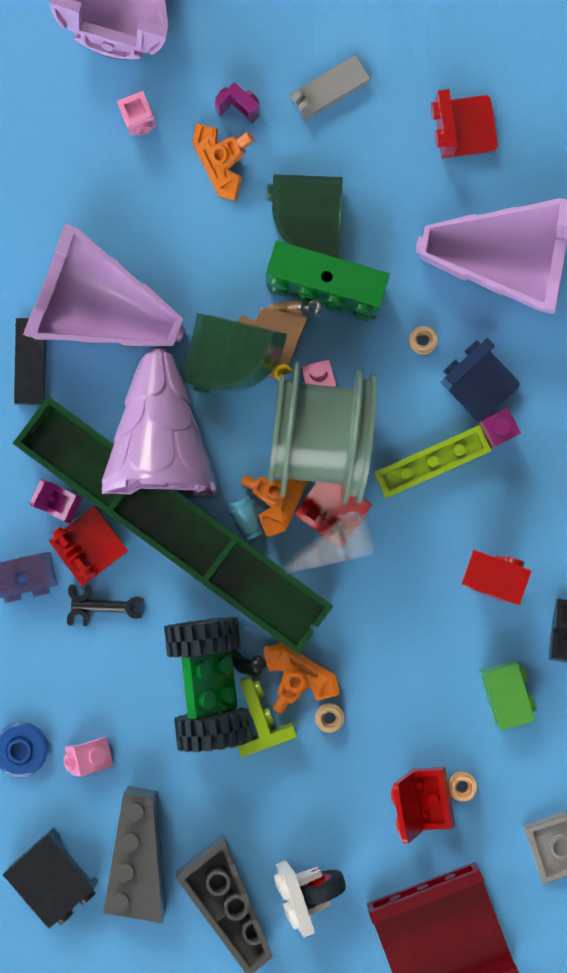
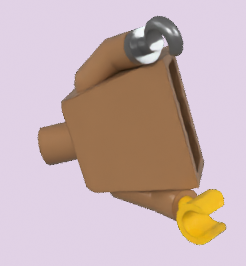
[235,299,323,381]

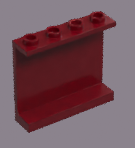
[366,862,519,973]

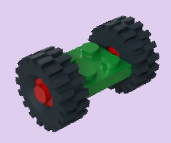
[164,617,252,752]

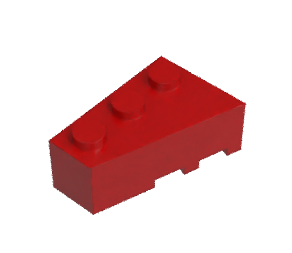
[461,549,532,606]

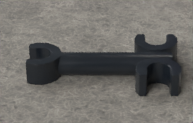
[67,584,144,626]

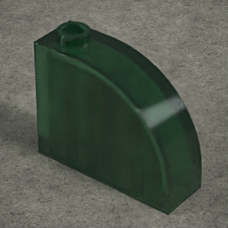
[267,174,343,258]
[183,313,287,393]

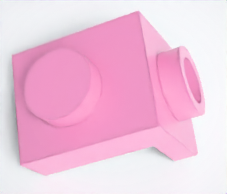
[117,91,157,136]
[301,360,337,387]
[64,737,113,777]

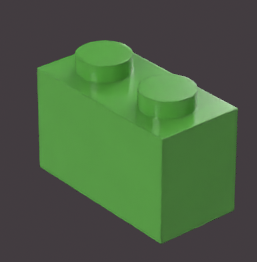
[479,660,537,731]

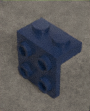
[440,337,520,422]

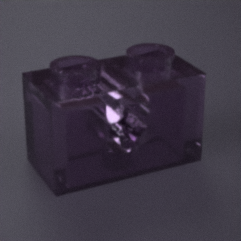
[0,552,58,603]

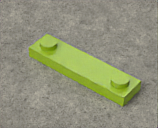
[374,425,491,499]

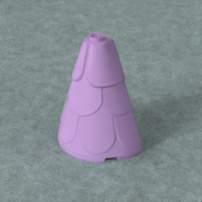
[50,0,169,59]
[416,198,567,314]
[23,223,185,347]
[102,348,217,497]

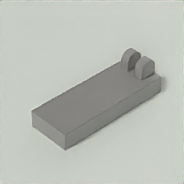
[290,55,370,122]

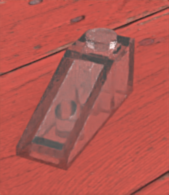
[285,511,375,573]

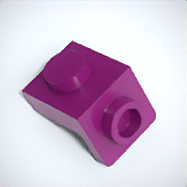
[215,82,260,124]
[29,479,83,524]

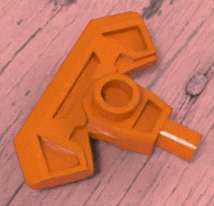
[192,123,255,200]
[240,475,308,537]
[263,642,340,714]

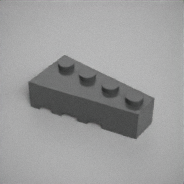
[103,786,166,923]
[176,834,273,973]

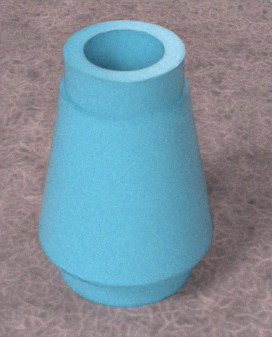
[228,495,263,540]

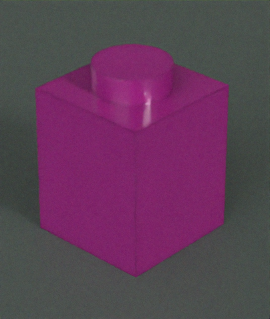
[476,408,521,449]

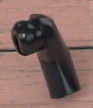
[231,649,267,676]

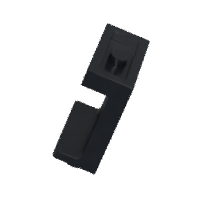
[2,827,98,929]

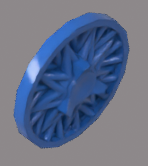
[0,722,48,778]

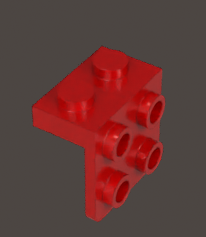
[431,89,498,159]
[391,767,456,843]

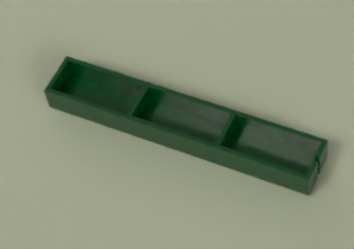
[12,396,333,654]

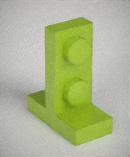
[237,675,297,758]

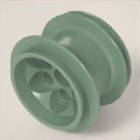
[268,362,377,505]

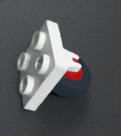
[273,860,346,937]

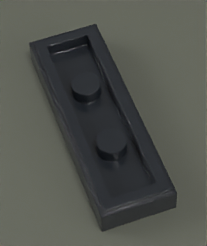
[14,318,46,405]

